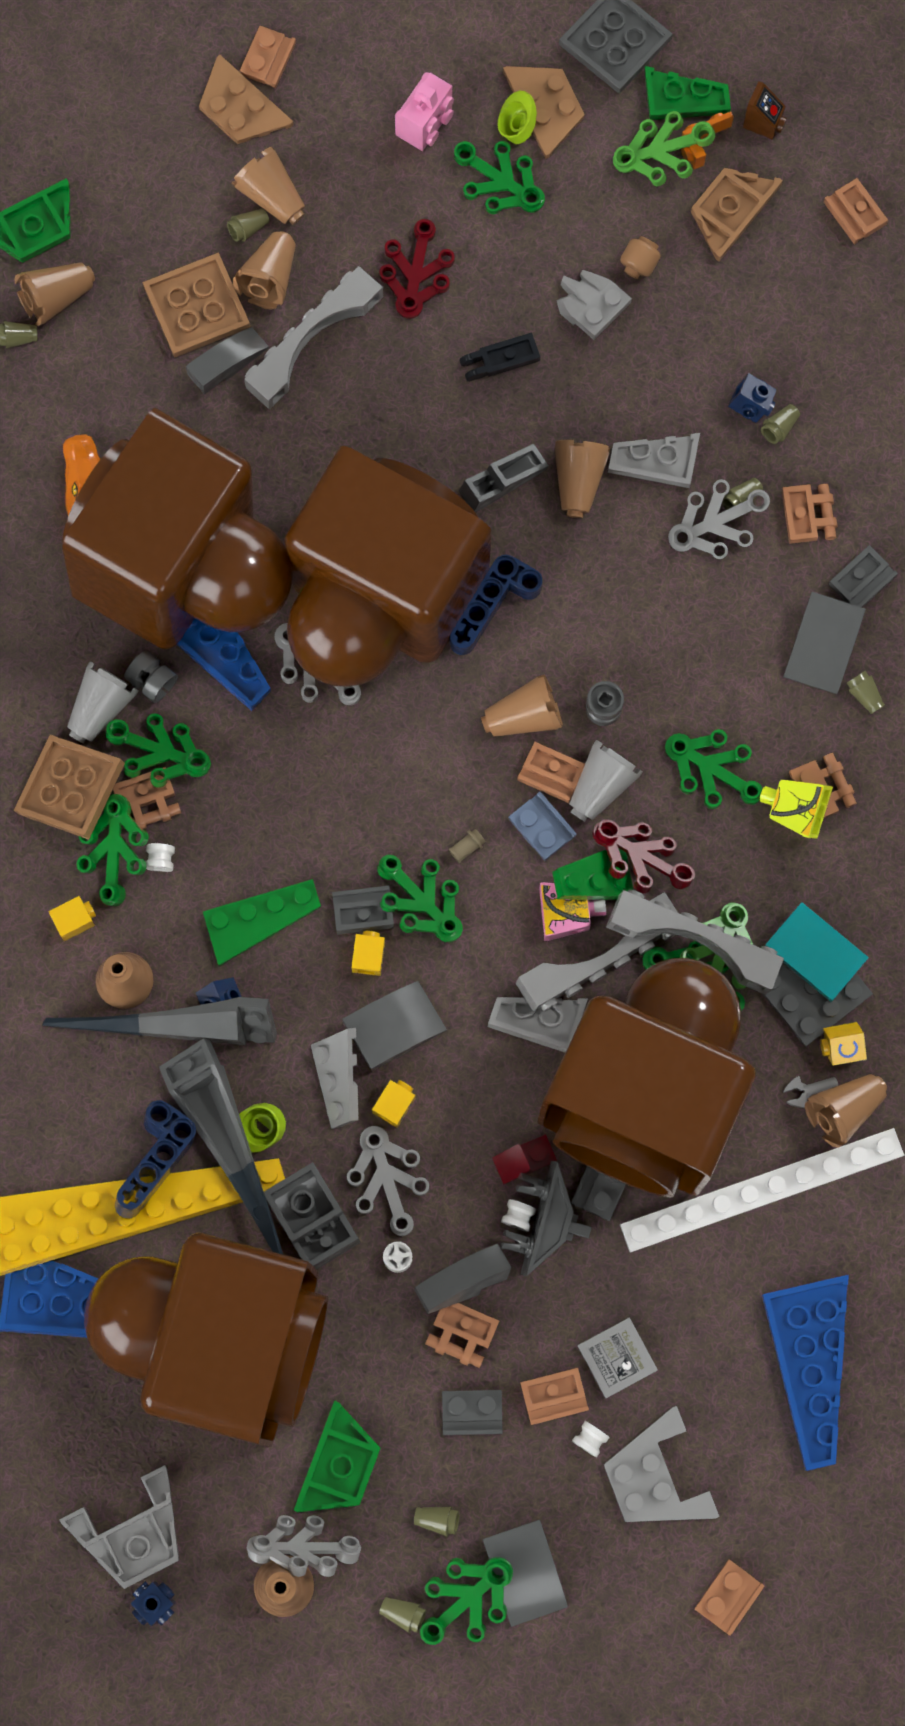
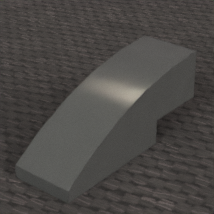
[186,327,269,394]
[459,444,549,512]
[414,1244,512,1314]

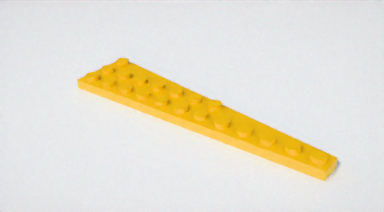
[0,1158,285,1276]

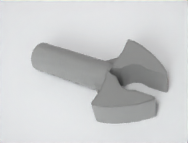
[783,1076,838,1108]

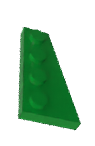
[203,879,321,967]

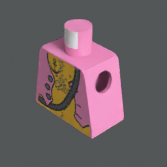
[539,882,606,941]

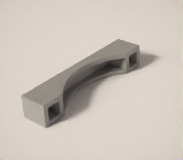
[244,266,383,409]
[606,890,784,994]
[516,892,678,1012]

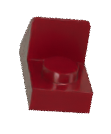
[492,1134,557,1185]

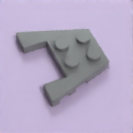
[604,1406,719,1522]
[59,1465,179,1589]

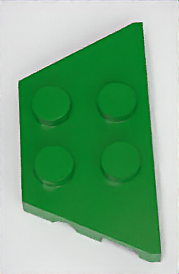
[0,178,71,263]
[294,1401,381,1512]

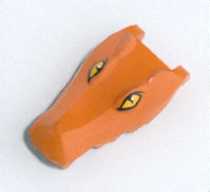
[63,434,100,516]

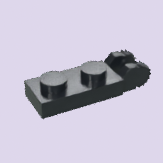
[459,332,541,382]

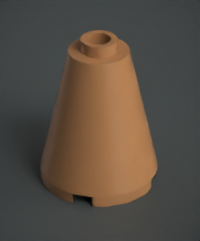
[231,147,305,225]
[233,231,296,310]
[15,263,95,326]
[554,440,610,518]
[481,674,563,737]
[96,952,153,1009]
[805,1074,887,1148]
[254,1555,314,1617]

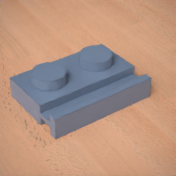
[508,792,577,861]

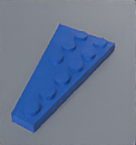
[176,618,271,711]
[0,1260,98,1338]
[762,1275,849,1471]

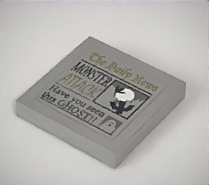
[577,1317,658,1399]

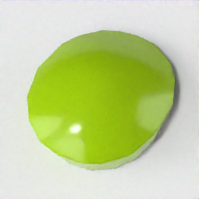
[498,90,537,144]
[239,1103,286,1153]

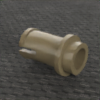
[448,829,486,863]

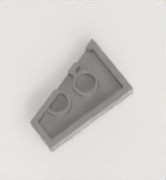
[608,433,700,488]
[487,997,588,1052]
[311,1028,358,1129]

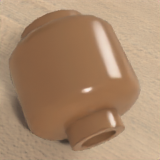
[620,236,661,279]

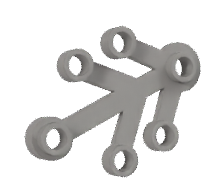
[668,479,770,559]
[275,623,361,705]
[347,1126,429,1236]
[247,1515,361,1577]

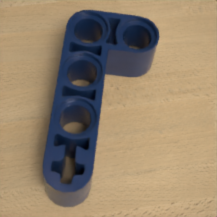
[450,555,542,655]
[115,1100,196,1218]

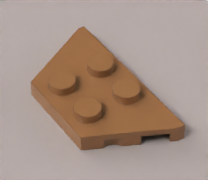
[199,55,293,144]
[503,66,585,159]
[691,168,783,262]

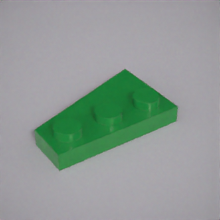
[644,66,731,120]
[552,848,634,900]

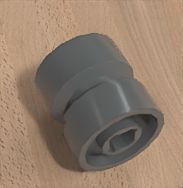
[124,650,178,703]
[586,681,624,726]

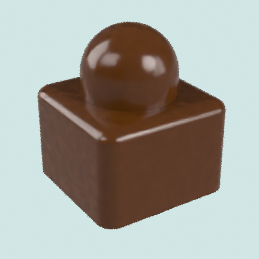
[62,408,293,649]
[285,446,491,687]
[537,958,756,1197]
[84,1233,328,1447]

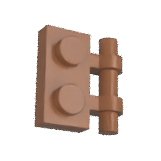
[782,484,838,544]
[789,753,857,819]
[113,767,181,832]
[425,1303,499,1368]

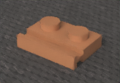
[239,26,296,88]
[823,178,888,245]
[517,742,585,803]
[520,1368,589,1425]
[694,1559,765,1636]

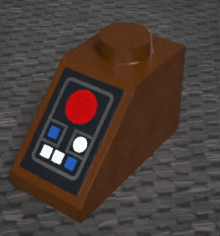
[743,81,787,140]

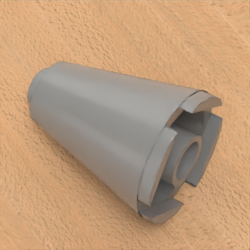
[67,661,139,744]
[569,740,643,822]

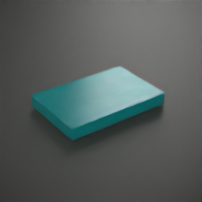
[765,902,869,1002]

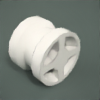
[145,843,175,872]
[501,1199,536,1232]
[383,1242,412,1273]
[572,1421,610,1458]

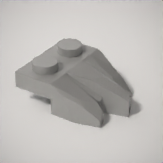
[557,270,632,340]

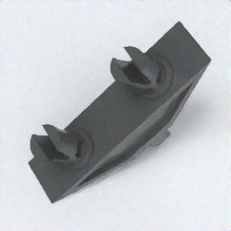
[500,1161,592,1276]

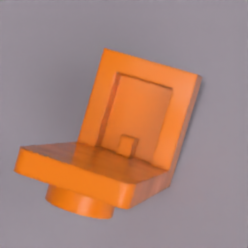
[681,112,734,169]

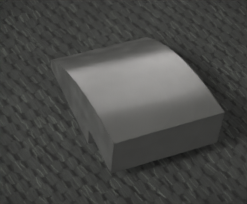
[783,592,866,694]
[342,981,447,1072]
[264,1162,360,1270]
[482,1519,568,1627]

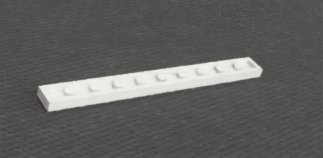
[620,1128,904,1253]

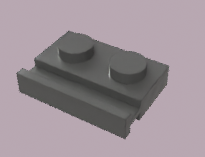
[828,545,898,608]
[332,886,394,935]
[571,1166,626,1221]
[442,1390,503,1435]

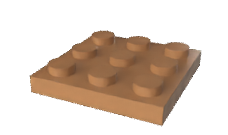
[142,253,250,358]
[14,735,125,840]

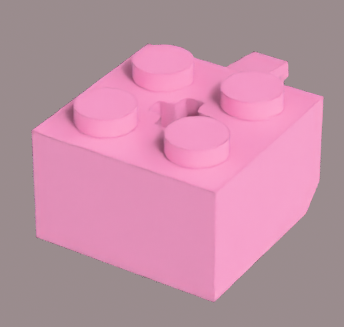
[395,73,454,151]

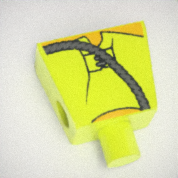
[760,780,833,839]

